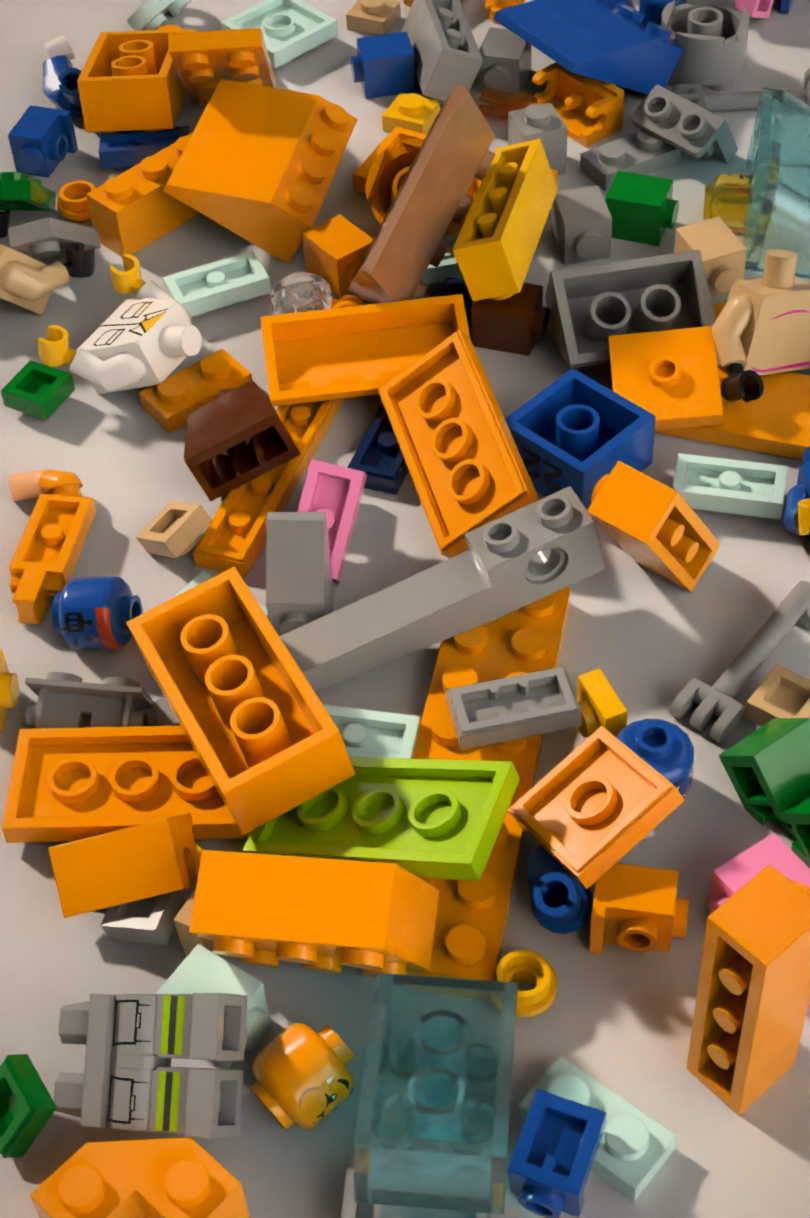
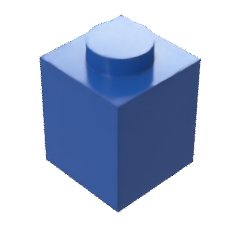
[350,32,416,99]

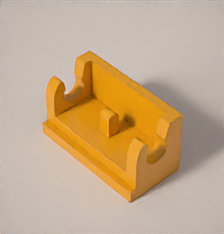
[528,62,624,147]
[48,813,200,918]

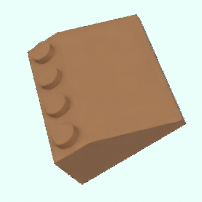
[347,83,496,304]

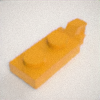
[9,494,97,624]

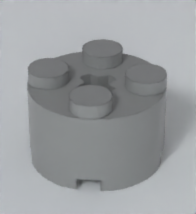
[661,0,750,91]

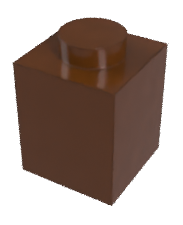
[471,283,550,356]

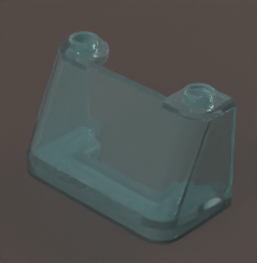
[743,87,810,279]

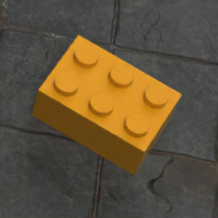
[77,29,187,135]
[189,850,439,980]

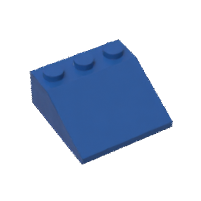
[493,0,684,94]

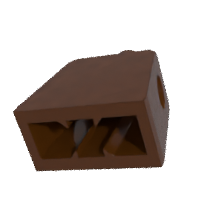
[184,382,301,501]

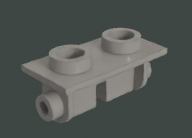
[25,672,154,729]

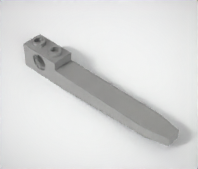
[151,486,606,726]

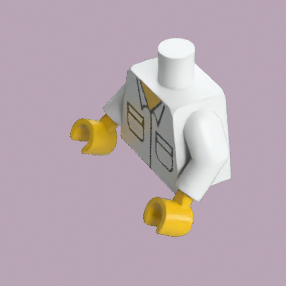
[38,254,202,394]

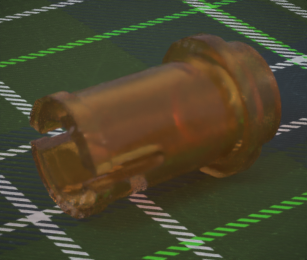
[478,87,538,119]

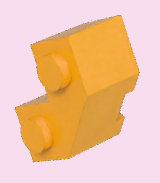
[30,1137,250,1218]

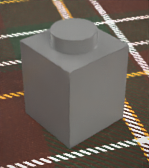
[477,27,531,98]
[508,103,567,175]
[552,185,612,264]

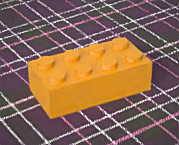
[126,566,356,835]

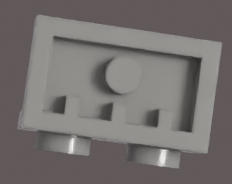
[630,84,738,164]

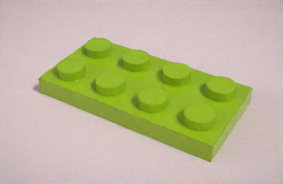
[242,757,520,881]

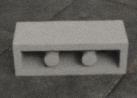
[401,0,483,105]

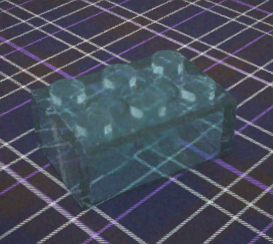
[353,973,518,1214]

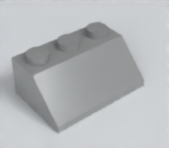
[545,250,716,369]

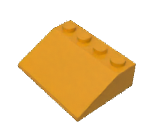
[163,79,358,264]

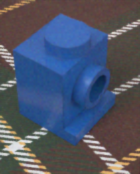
[8,105,78,178]

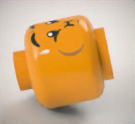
[249,1022,355,1131]

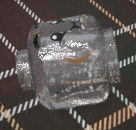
[269,272,334,315]

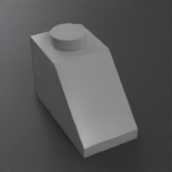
[266,512,334,636]

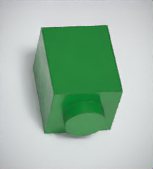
[605,171,679,246]

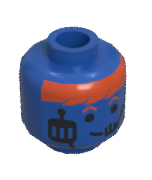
[52,576,143,650]

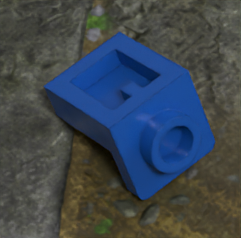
[507,1089,607,1218]

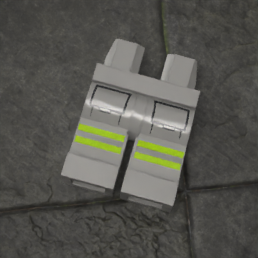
[53,993,248,1139]

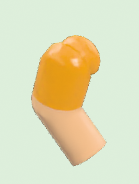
[8,469,83,502]

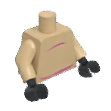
[0,209,95,315]
[711,249,810,402]

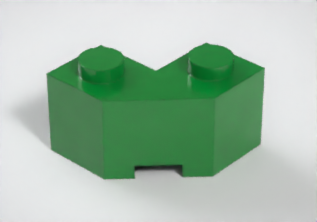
[718,718,810,868]

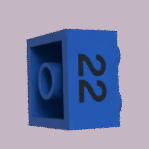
[505,368,656,510]

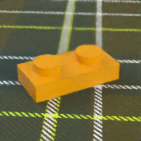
[139,348,252,434]

